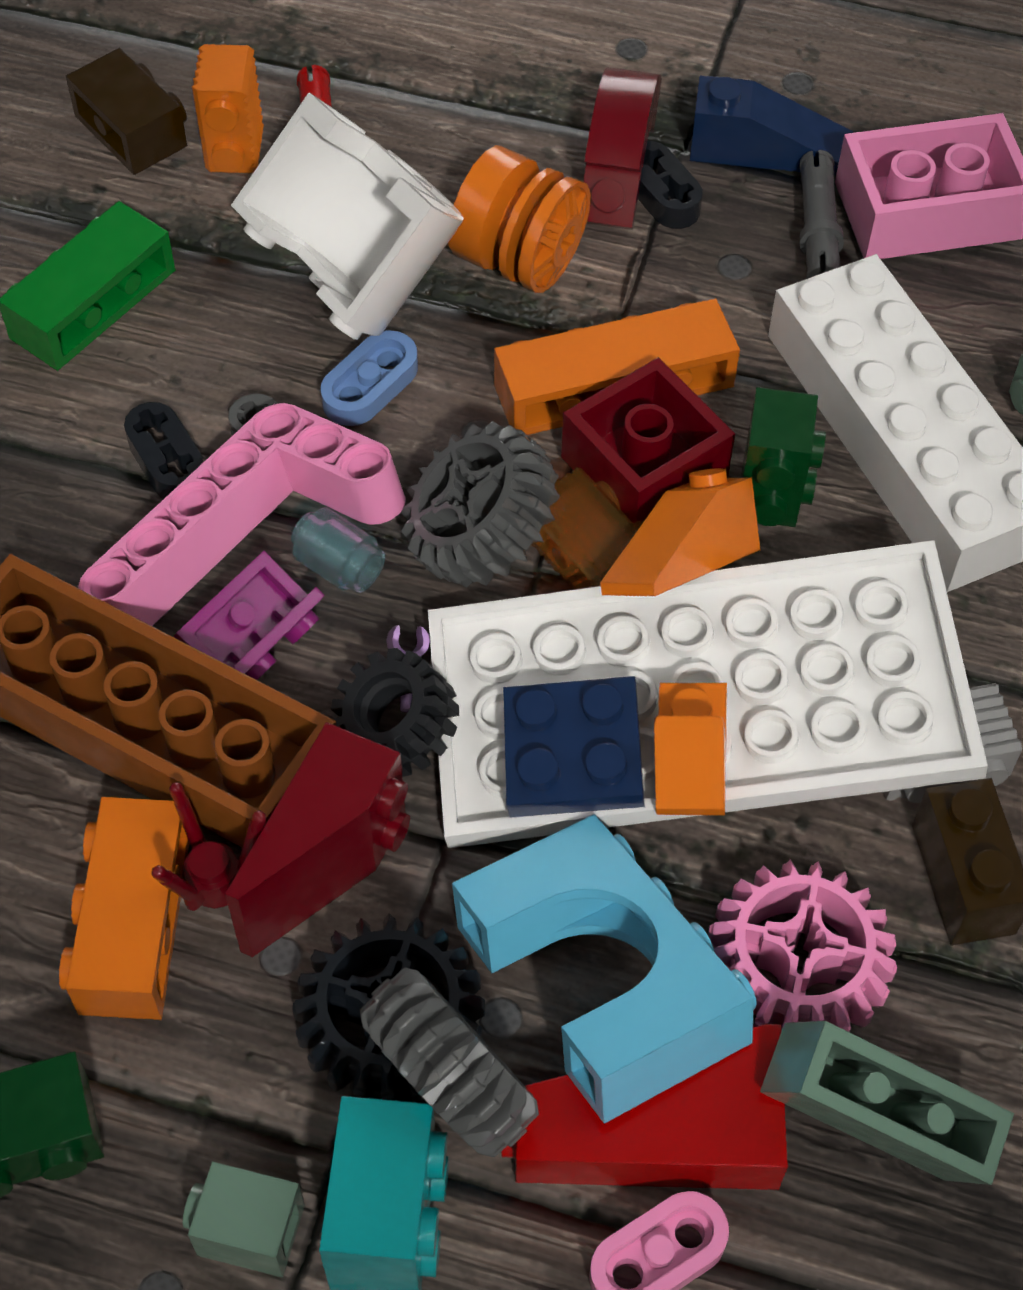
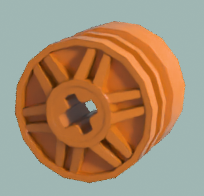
[448,145,591,293]

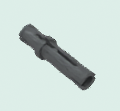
[799,150,844,279]

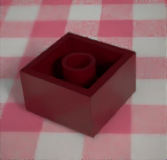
[561,357,735,535]

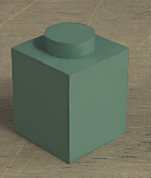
[182,1161,305,1278]

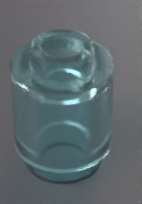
[291,507,386,593]

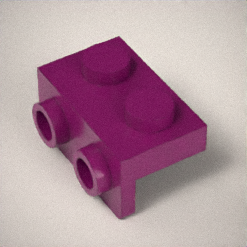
[173,551,325,680]

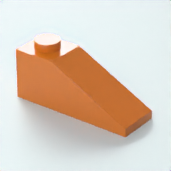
[600,468,760,596]

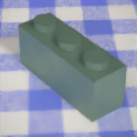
[760,1021,1014,1185]

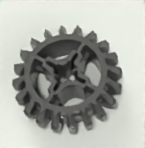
[401,421,560,588]
[360,968,539,1157]

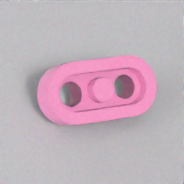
[589,1191,729,1290]

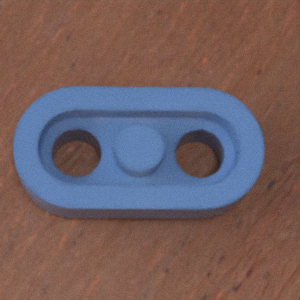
[321,330,418,426]

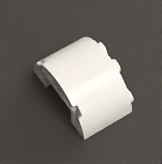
[231,93,464,340]

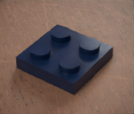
[503,676,645,818]

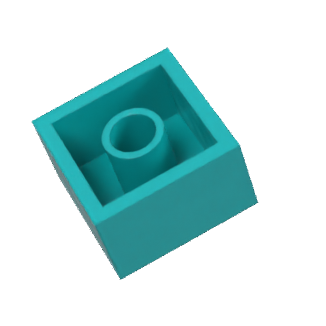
[319,1096,449,1290]

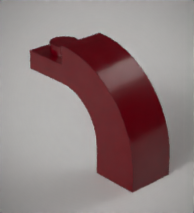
[583,67,662,230]

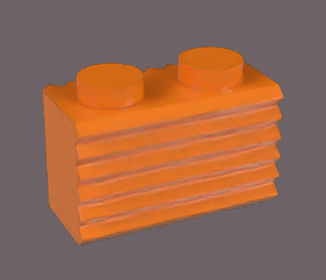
[192,44,264,173]

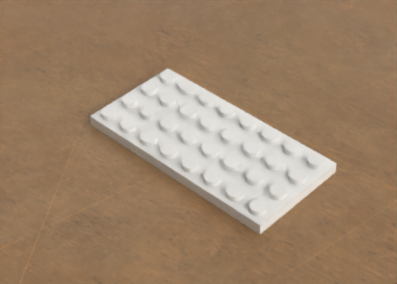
[428,540,988,848]

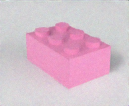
[835,113,1023,259]

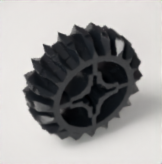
[292,913,485,1103]

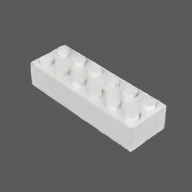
[768,254,1023,592]

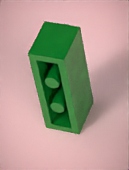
[0,201,176,371]

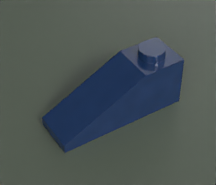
[690,75,853,176]

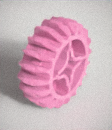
[708,859,897,1032]

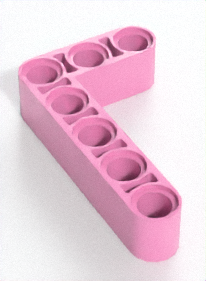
[78,403,406,626]

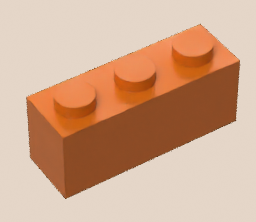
[59,797,190,1020]

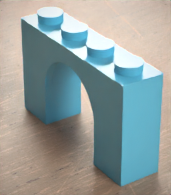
[452,814,757,1124]

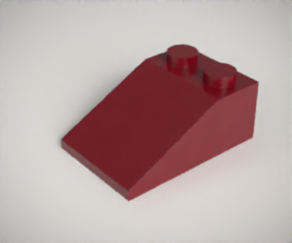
[225,722,410,957]

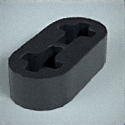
[638,141,703,229]
[124,402,203,499]

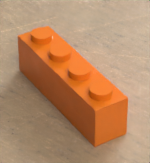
[494,298,740,435]

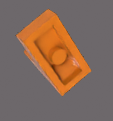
[654,683,728,815]

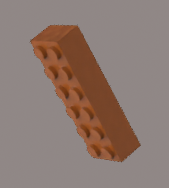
[0,553,337,848]

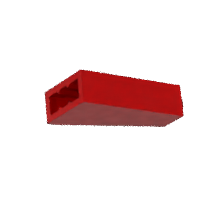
[502,1024,788,1190]

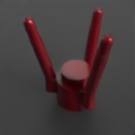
[151,782,266,911]

